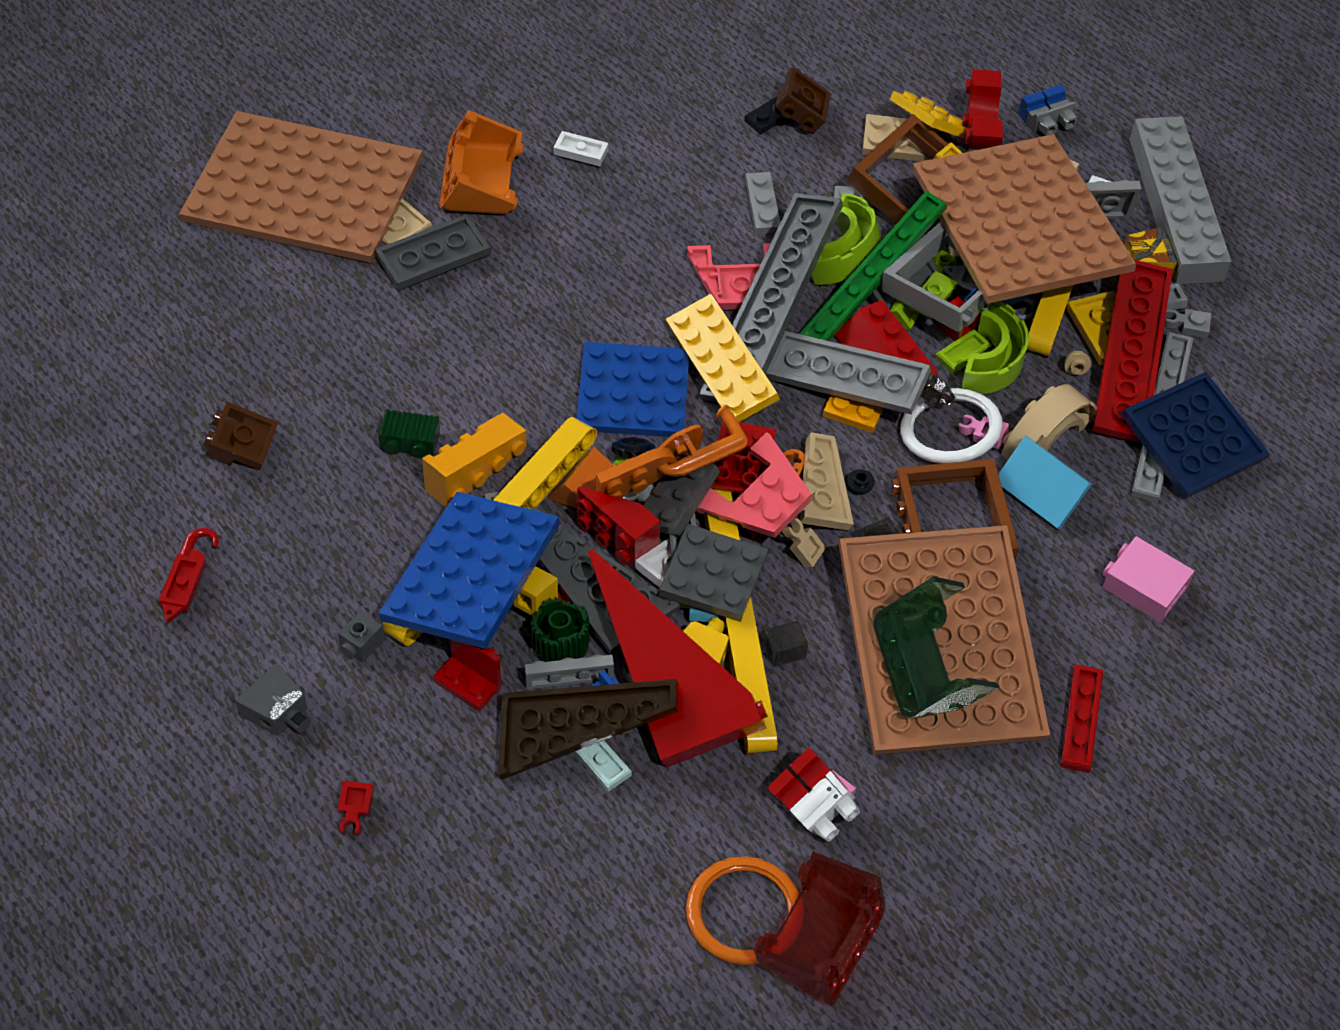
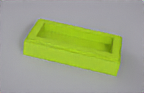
[935,329,992,374]

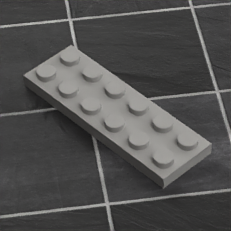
[765,331,931,415]

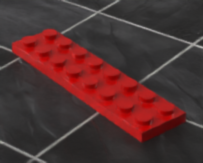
[1092,260,1173,444]

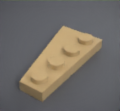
[800,432,854,531]

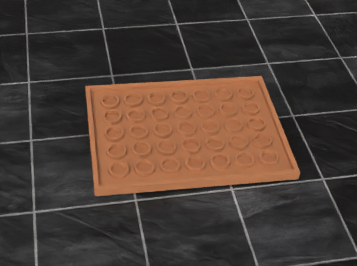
[179,111,423,263]
[913,134,1136,304]
[839,525,1050,755]

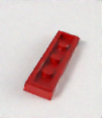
[1060,664,1104,773]

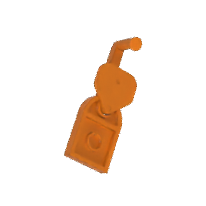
[596,405,748,498]

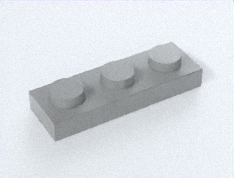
[745,172,780,234]
[524,654,614,689]

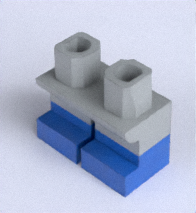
[1018,85,1077,136]

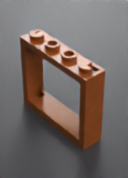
[846,114,948,235]
[891,459,1019,561]

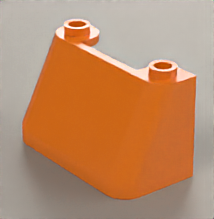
[439,110,524,214]

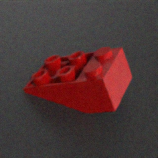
[710,421,777,494]
[577,486,660,571]

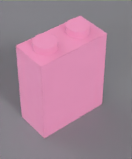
[1102,536,1195,623]

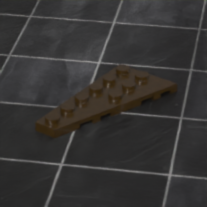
[497,679,679,780]

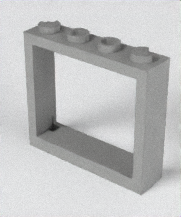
[882,221,990,332]

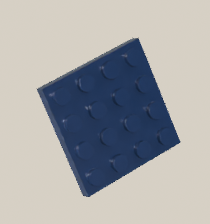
[1121,372,1270,499]

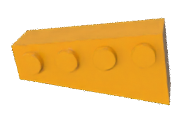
[422,413,527,507]

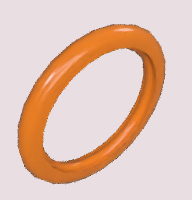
[685,856,804,965]

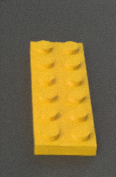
[666,294,780,422]

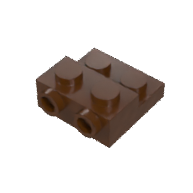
[775,67,831,134]
[203,402,278,470]

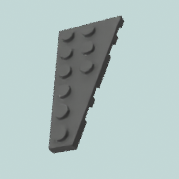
[531,507,681,654]

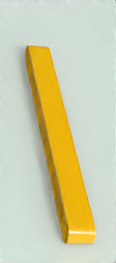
[383,417,597,646]
[703,488,777,754]

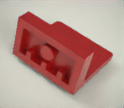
[433,640,501,712]

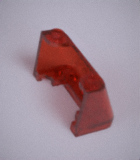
[754,852,885,1006]

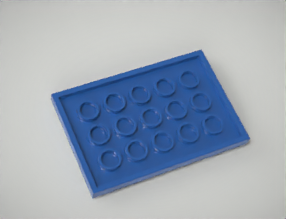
[379,492,560,649]

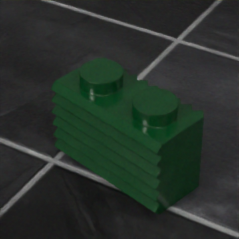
[378,409,440,457]

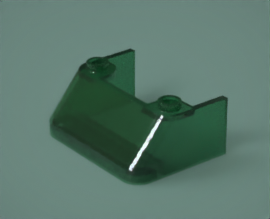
[873,576,999,718]

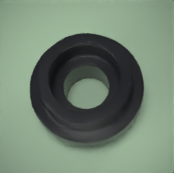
[847,469,875,495]

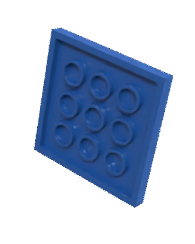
[576,342,689,437]

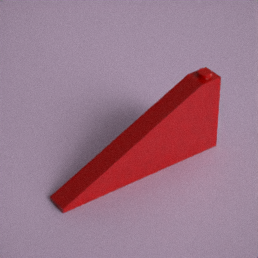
[588,549,768,767]

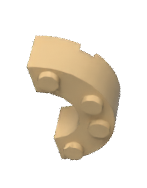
[1001,384,1098,460]

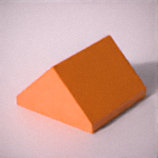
[548,447,615,509]

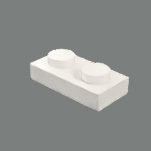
[554,131,608,167]

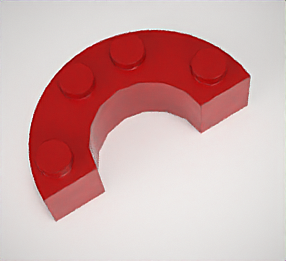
[962,69,1003,152]

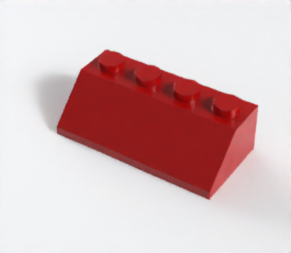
[834,300,938,410]

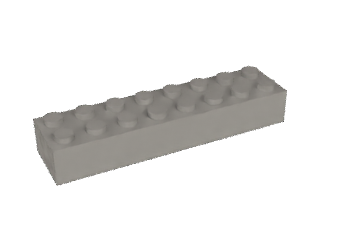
[1129,116,1231,284]

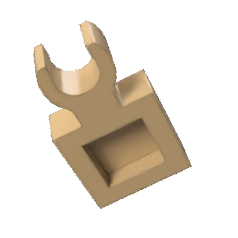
[782,518,826,568]

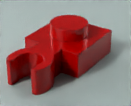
[338,781,375,836]

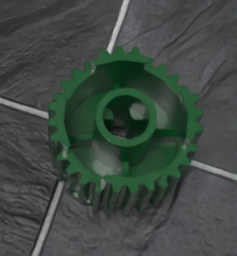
[530,597,590,662]

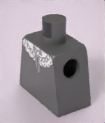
[235,663,311,736]

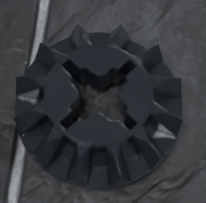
[612,437,656,459]

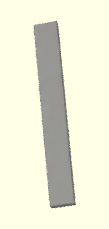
[1131,332,1193,503]

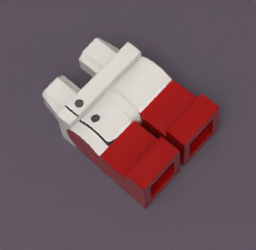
[767,747,860,842]

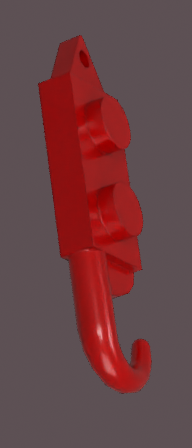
[158,528,219,623]

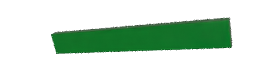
[799,190,947,341]

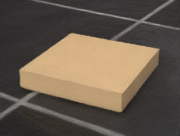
[382,199,433,245]

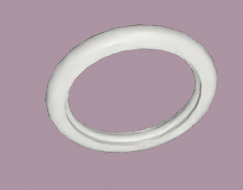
[900,388,1003,464]

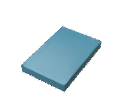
[998,436,1092,529]

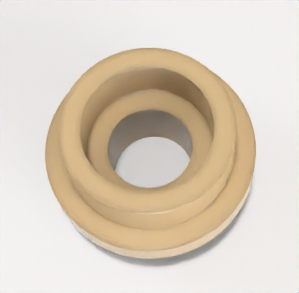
[1064,351,1091,375]

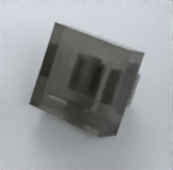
[920,373,956,409]

